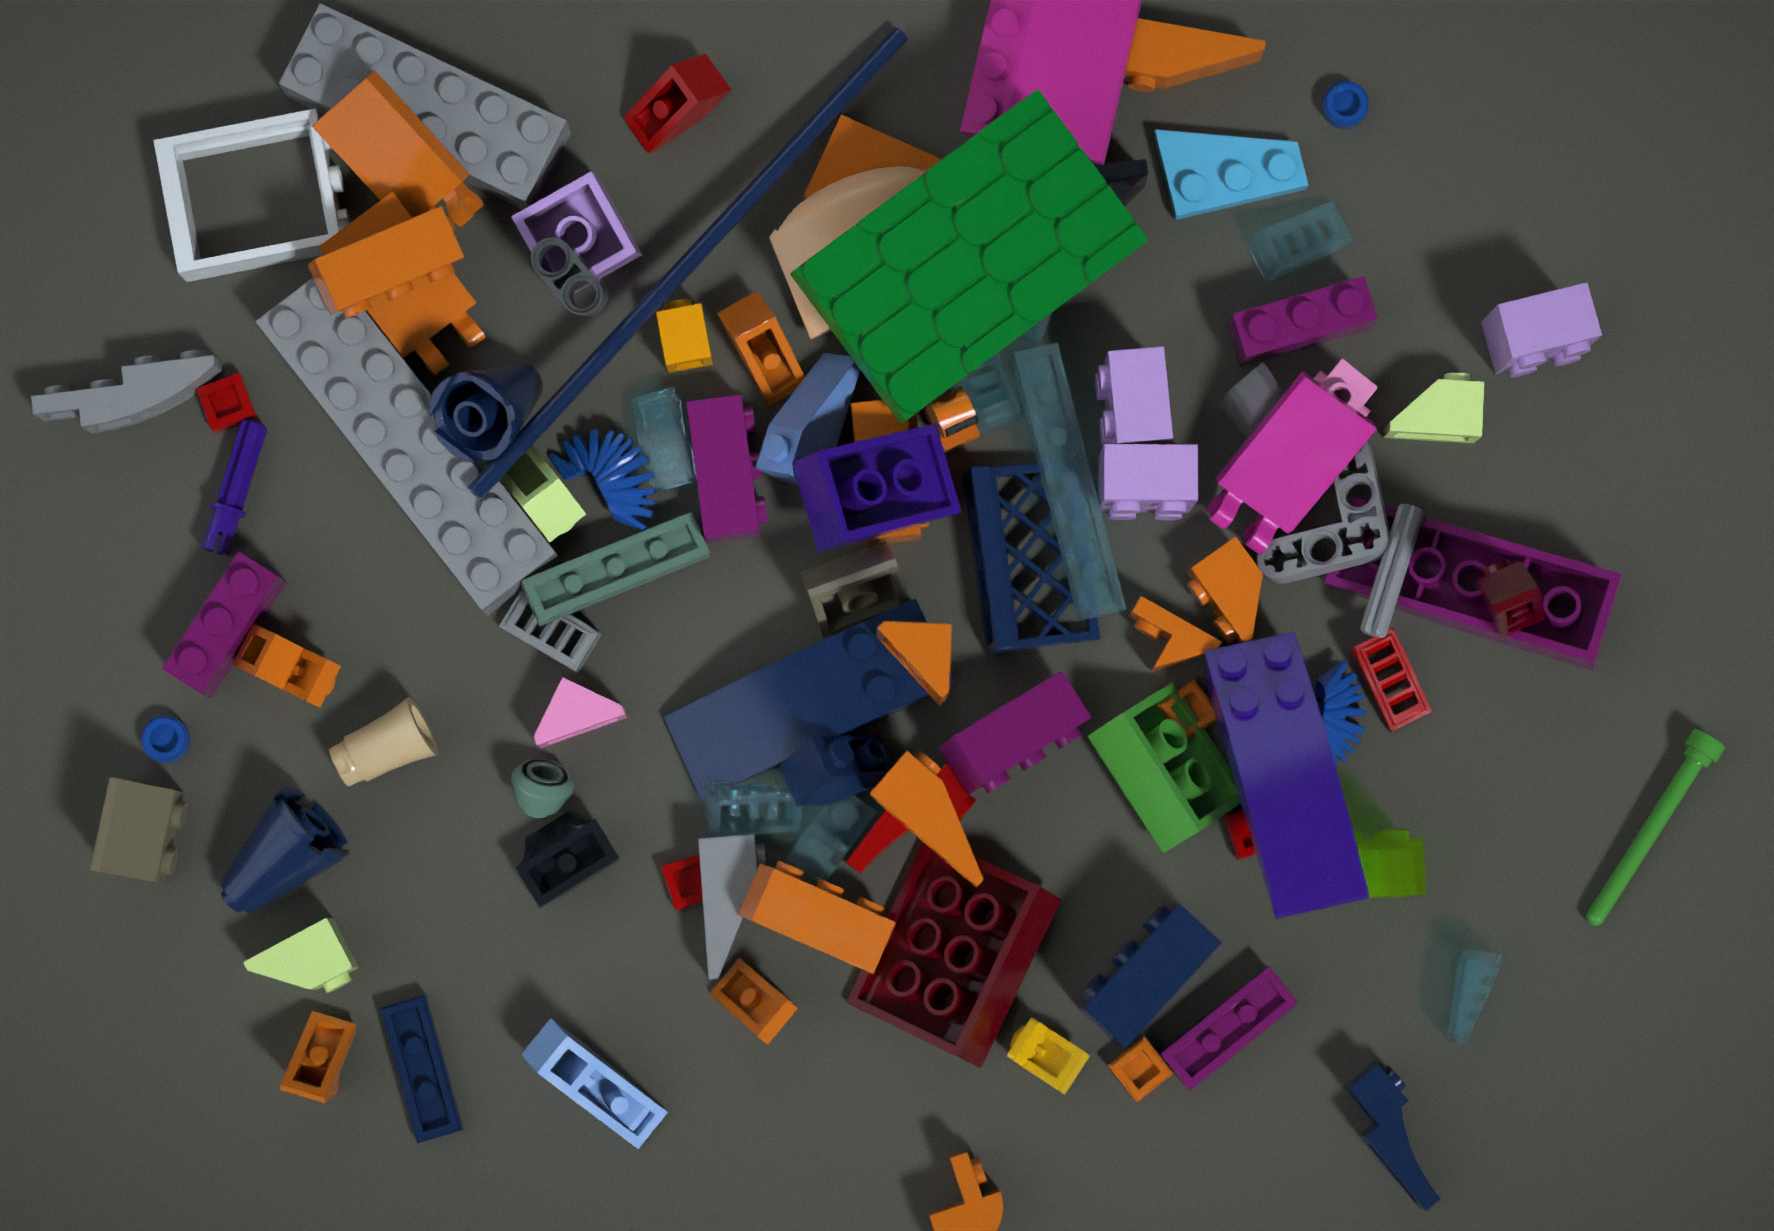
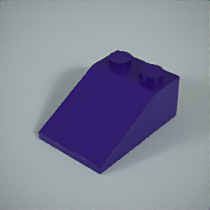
[793,424,961,552]

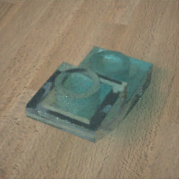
[632,386,697,493]

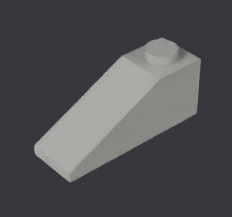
[698,834,766,979]

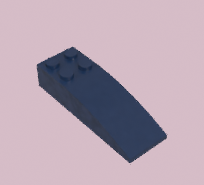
[664,598,955,801]

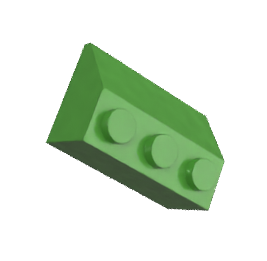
[1088,681,1241,853]

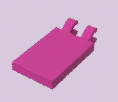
[1206,371,1377,555]

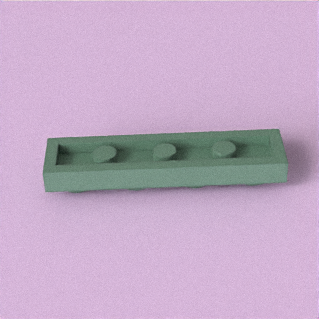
[521,512,710,626]

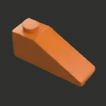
[1123,18,1266,92]
[870,751,984,887]

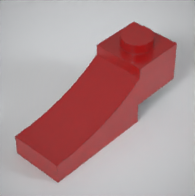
[846,763,977,875]

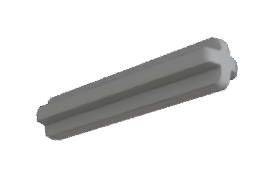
[1360,504,1424,638]

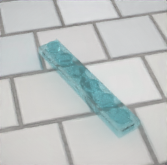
[1010,343,1126,622]

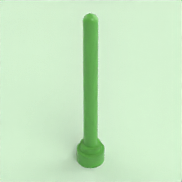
[1586,728,1725,926]

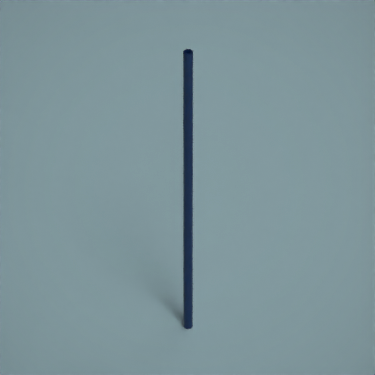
[467,27,908,500]

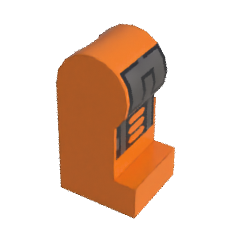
[924,386,981,453]

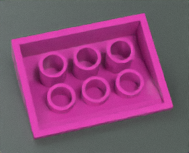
[960,0,1142,165]

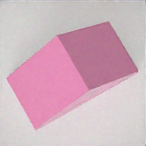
[534,677,628,748]

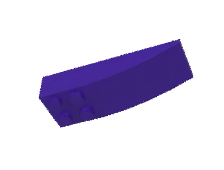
[1204,631,1369,919]

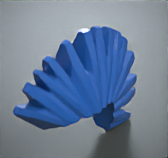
[549,430,656,531]
[1314,660,1366,766]

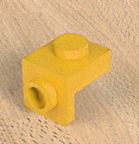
[1007,1017,1090,1095]

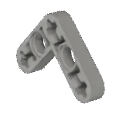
[1257,441,1390,584]

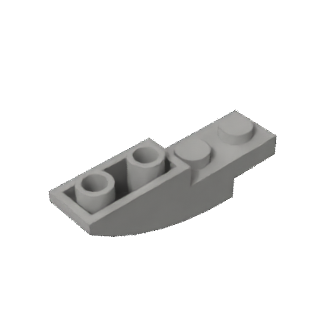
[31,350,223,434]

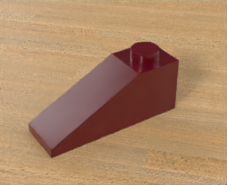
[1477,560,1544,638]

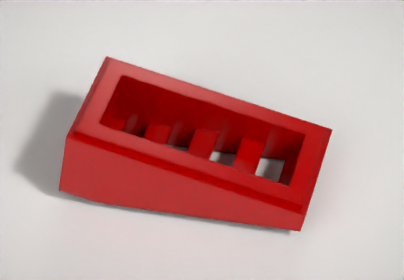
[1348,627,1432,732]

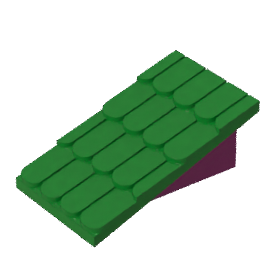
[790,89,1149,424]

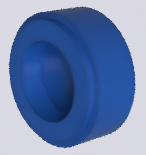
[1322,81,1369,129]
[141,716,191,763]

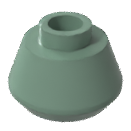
[511,759,574,818]

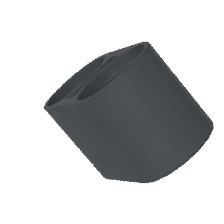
[531,237,608,317]

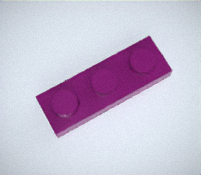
[1159,966,1299,1091]

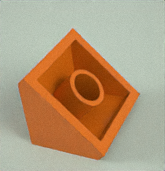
[876,621,952,706]

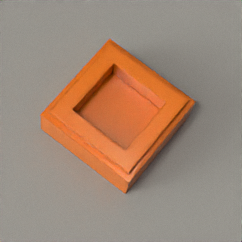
[1157,679,1216,740]
[1107,1036,1173,1102]

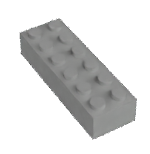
[279,3,571,210]

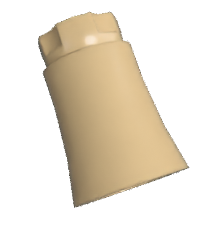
[329,697,438,787]

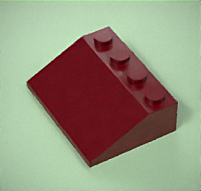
[846,842,1061,1068]

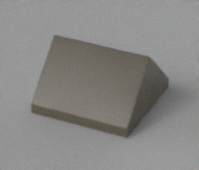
[800,541,908,638]

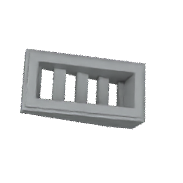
[499,588,602,674]

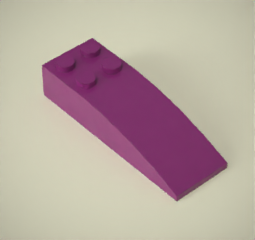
[1324,496,1622,671]

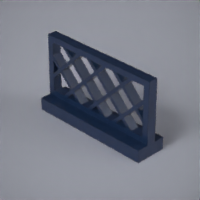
[962,459,1100,655]

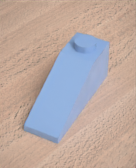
[521,1018,668,1149]

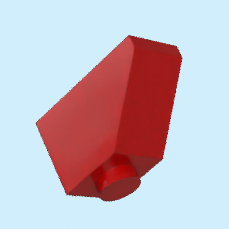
[623,54,731,154]

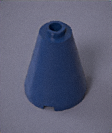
[429,361,543,463]
[220,786,349,913]

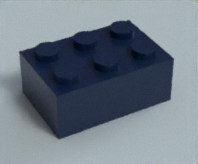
[1078,904,1222,1048]

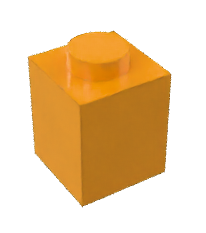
[656,299,713,373]

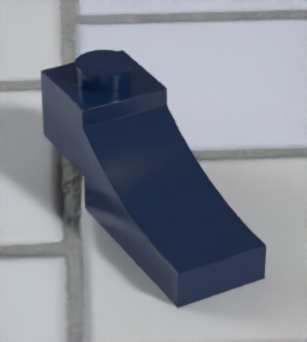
[1343,1063,1441,1211]

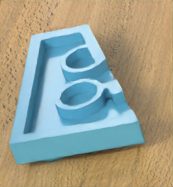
[1153,130,1309,220]

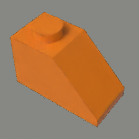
[717,291,805,406]

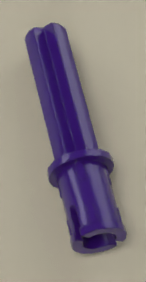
[200,420,267,556]

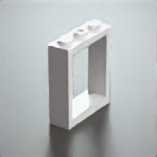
[153,108,351,282]

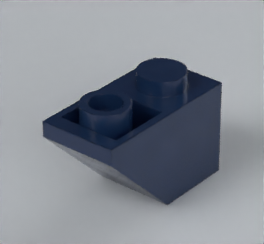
[779,735,893,806]

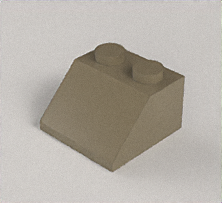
[90,777,188,883]

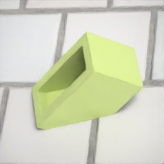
[1383,373,1484,443]
[500,446,586,542]
[243,918,359,993]

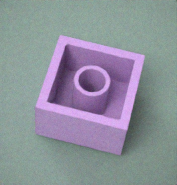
[511,171,642,293]
[1481,282,1602,378]
[1095,346,1173,446]
[1098,444,1198,520]

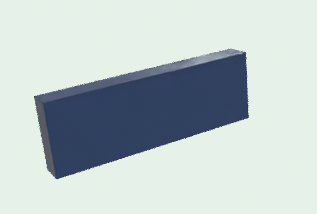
[380,994,464,1143]

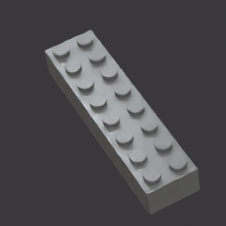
[255,278,560,616]

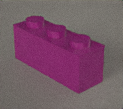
[1227,276,1378,367]
[686,394,768,544]
[162,552,287,698]
[938,671,1092,795]

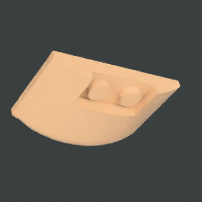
[769,166,930,340]

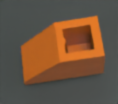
[1186,537,1263,644]

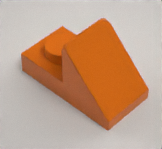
[1128,596,1222,671]
[710,958,798,1045]
[280,1011,357,1103]

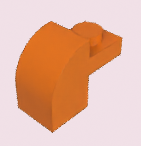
[232,624,341,708]
[928,1150,1003,1231]

